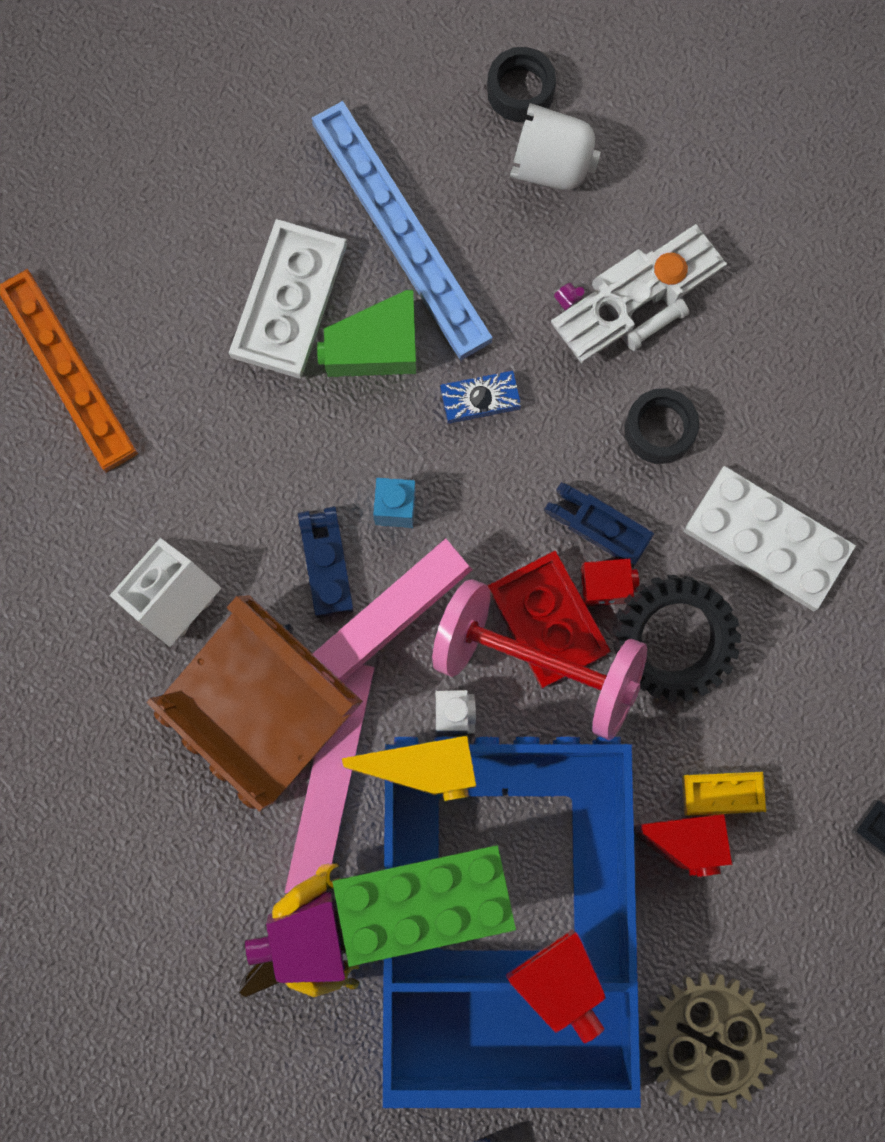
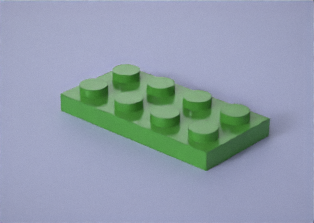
[332,845,516,967]

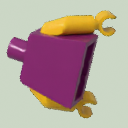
[245,863,359,997]

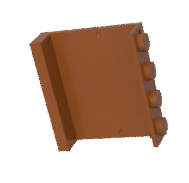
[146,595,363,812]

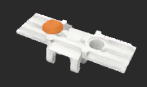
[551,224,727,364]

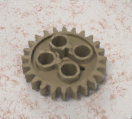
[642,972,778,1113]

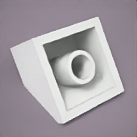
[109,538,221,647]

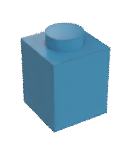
[373,478,416,528]

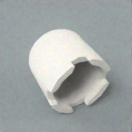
[510,103,601,190]

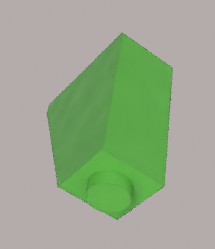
[317,290,416,377]

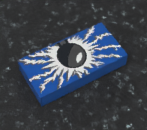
[440,371,521,424]

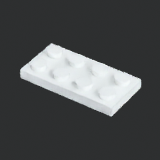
[229,219,347,379]
[683,466,856,611]

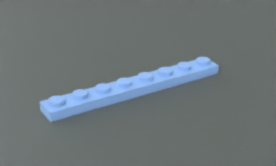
[311,101,493,361]

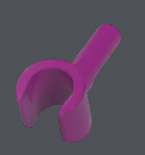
[554,283,584,311]

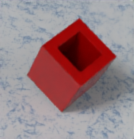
[580,559,639,607]

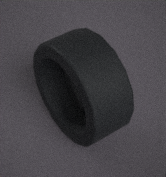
[487,47,556,122]
[624,388,700,464]

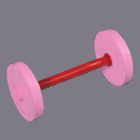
[432,579,648,740]

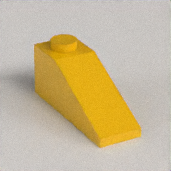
[342,736,476,801]

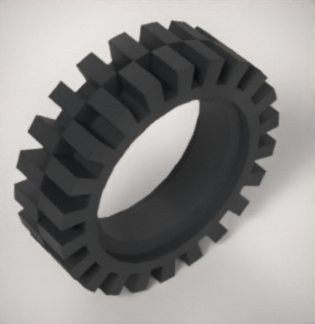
[613,575,741,702]

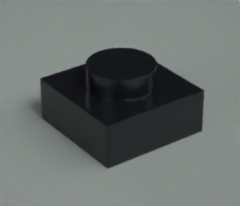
[851,800,885,856]

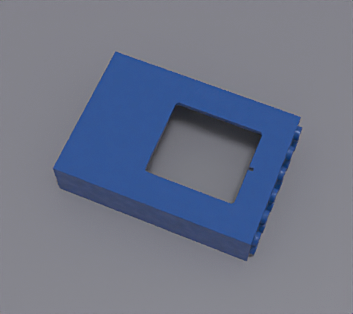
[383,737,641,1108]

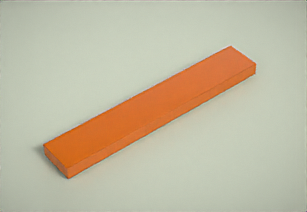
[0,269,138,473]

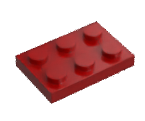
[487,551,611,689]

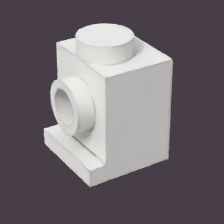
[436,690,476,734]

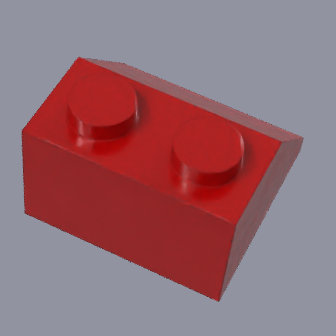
[634,814,732,877]

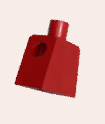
[506,929,606,1044]

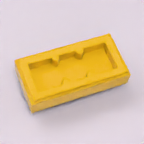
[682,772,766,815]

